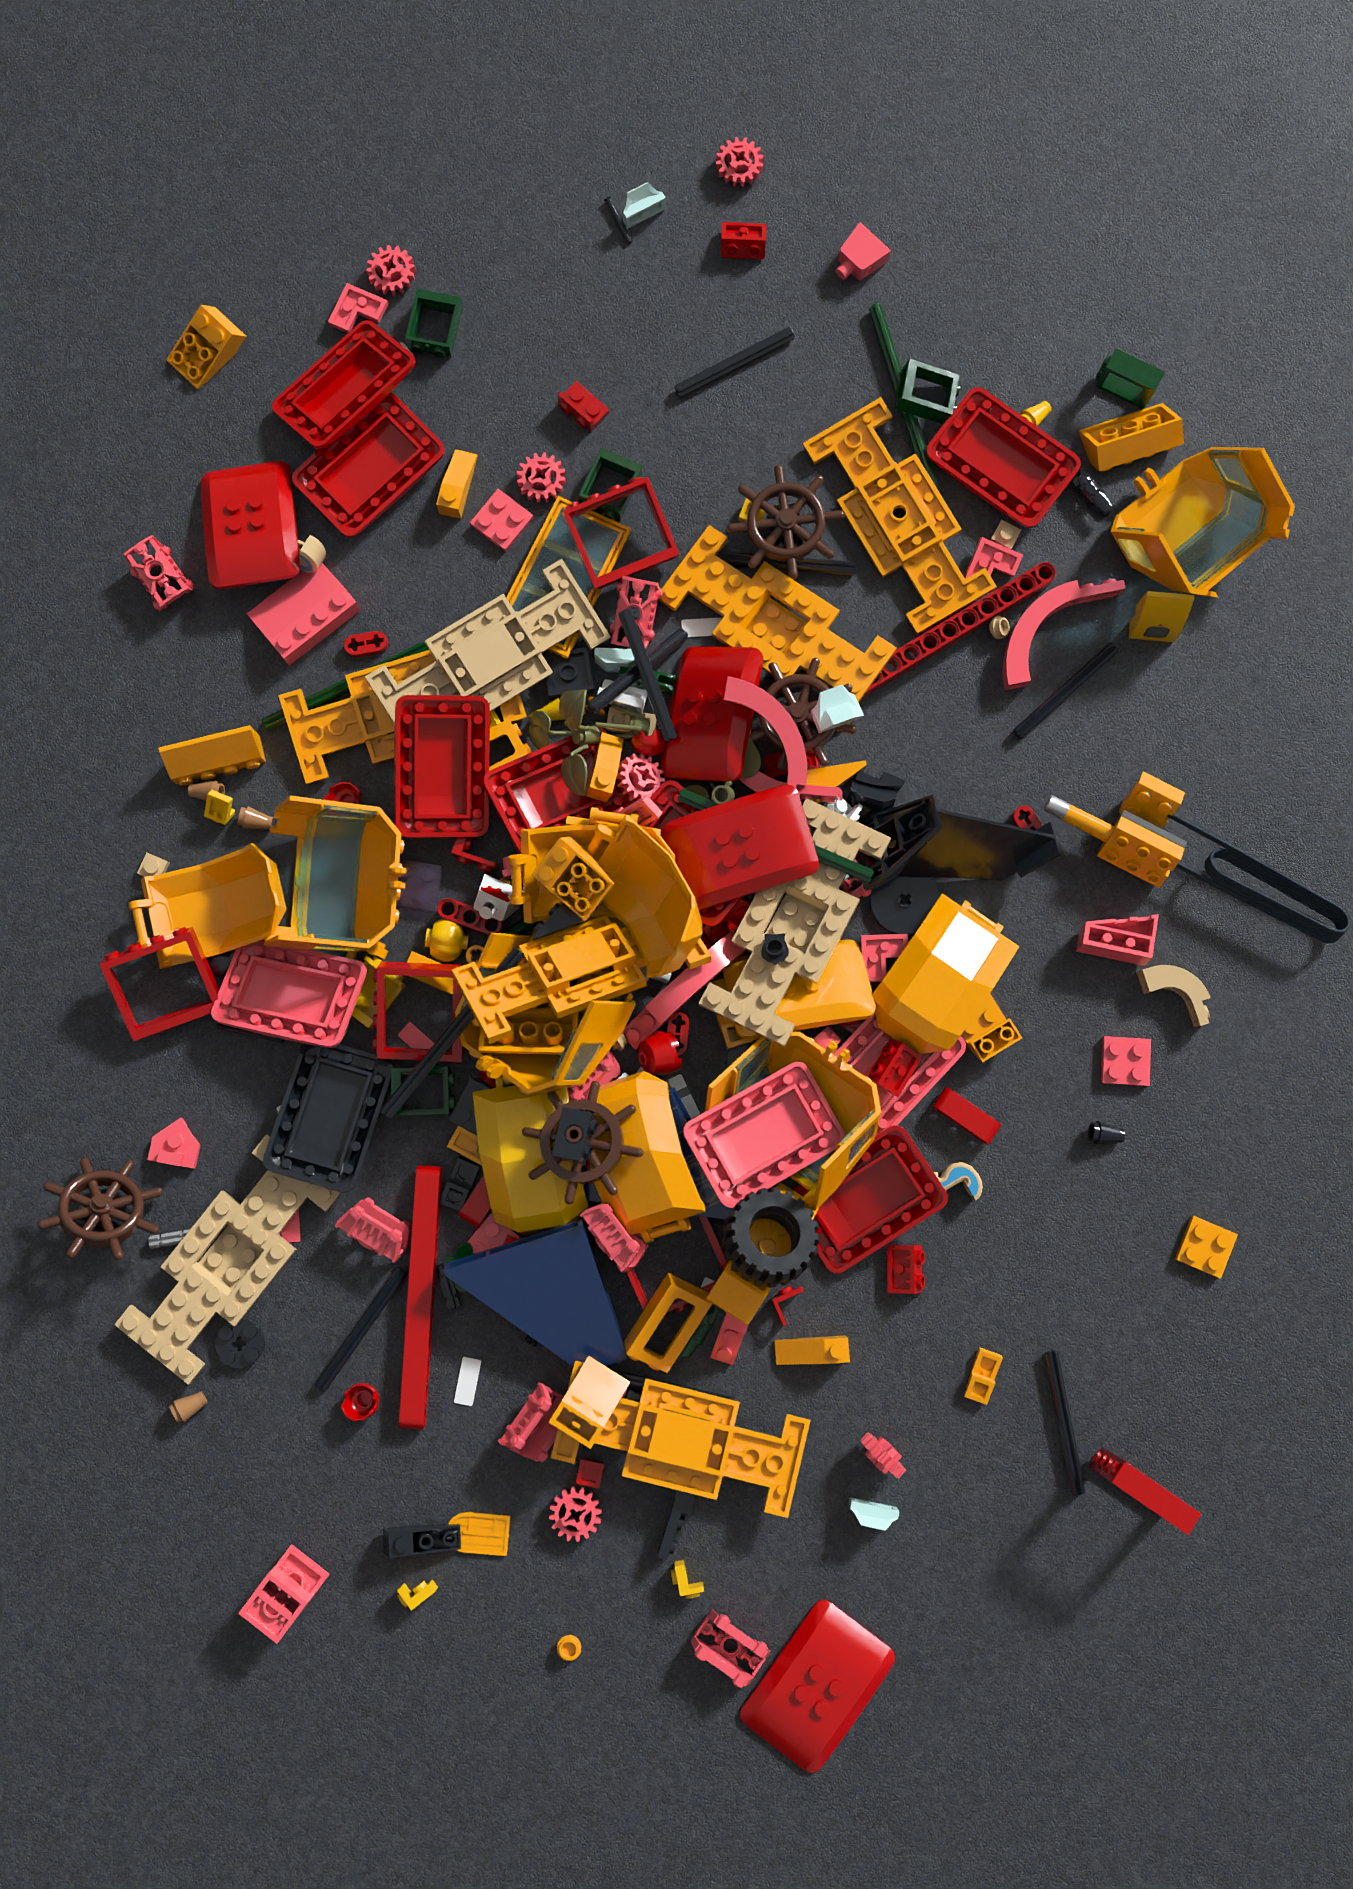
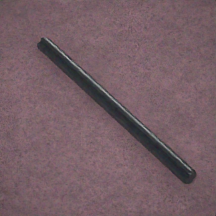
[381,947,524,1118]

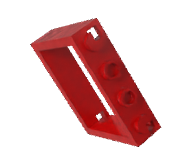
[562,477,679,592]
[99,926,221,1041]
[373,961,465,1062]
[627,1216,728,1319]
[1090,1447,1201,1535]

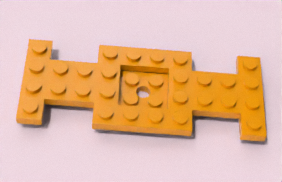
[803,397,997,635]

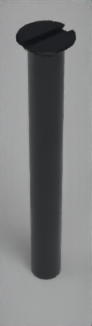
[604,196,633,244]

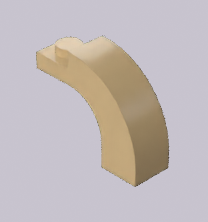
[1137,965,1211,1028]

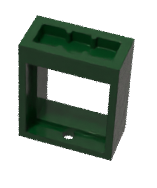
[405,289,463,357]
[1096,348,1165,409]
[894,359,960,425]
[579,448,643,521]
[391,1066,455,1117]

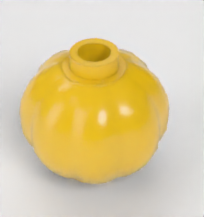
[425,919,469,962]

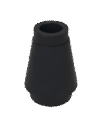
[1088,1121,1125,1144]

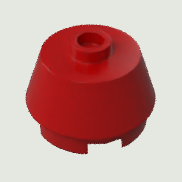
[638,1030,682,1076]

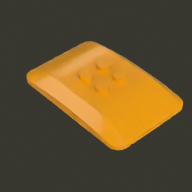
[723,940,876,1039]

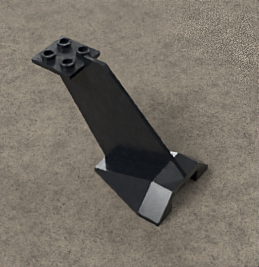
[859,794,1061,891]

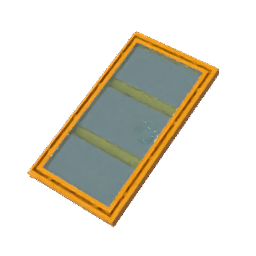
[506,496,631,659]

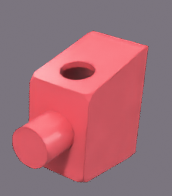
[836,222,891,280]

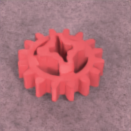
[716,137,764,187]
[366,245,416,296]
[517,452,566,503]
[616,753,665,801]
[860,1432,906,1479]
[549,1486,602,1542]

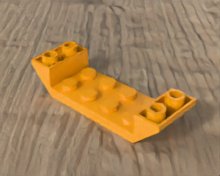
[907,941,1022,1063]
[706,1182,819,1326]

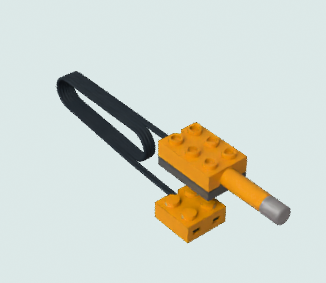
[1043,771,1350,943]

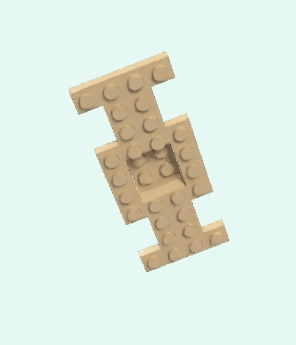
[365,559,611,725]
[699,798,891,1048]
[114,1134,341,1385]

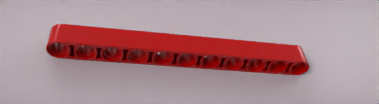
[862,562,1056,699]
[399,1165,442,1430]

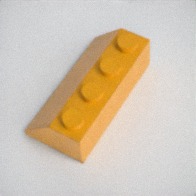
[1079,403,1184,471]
[159,725,266,786]
[478,1008,580,1055]

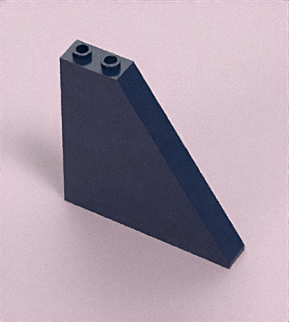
[443,1219,628,1367]

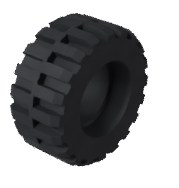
[722,1188,820,1288]

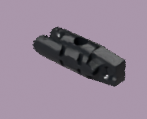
[1071,467,1112,517]

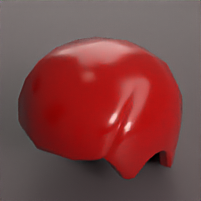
[631,729,666,757]
[324,782,361,811]
[341,1383,379,1422]

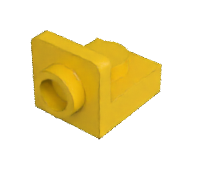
[204,790,235,825]
[397,1579,438,1610]

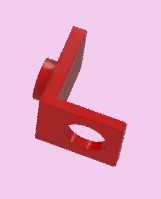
[771,1286,803,1326]

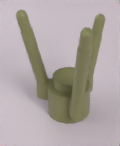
[595,704,650,739]

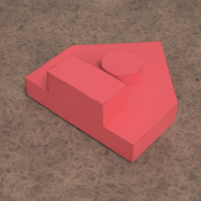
[147,1118,201,1168]

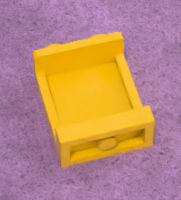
[352,955,406,1030]

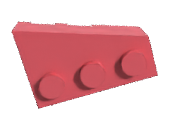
[1076,914,1159,966]

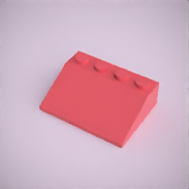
[247,563,360,666]

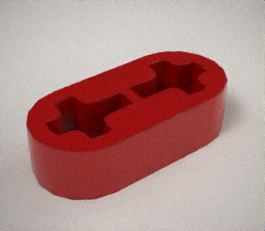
[344,631,389,658]
[1012,806,1043,831]
[667,1012,689,1056]

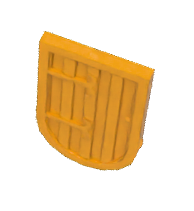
[448,1512,510,1556]

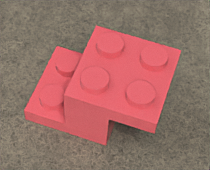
[238,1544,330,1644]

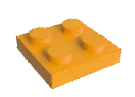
[1175,1216,1238,1279]

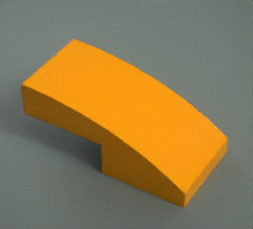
[964,1347,1003,1405]

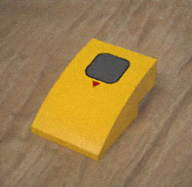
[1129,591,1194,642]

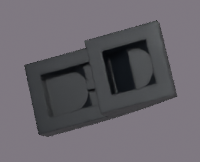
[855,771,905,791]
[439,1156,481,1211]

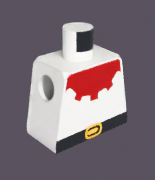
[473,871,524,921]

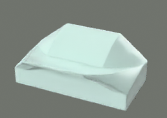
[623,182,666,229]
[594,648,636,672]
[811,685,864,733]
[848,1497,899,1531]

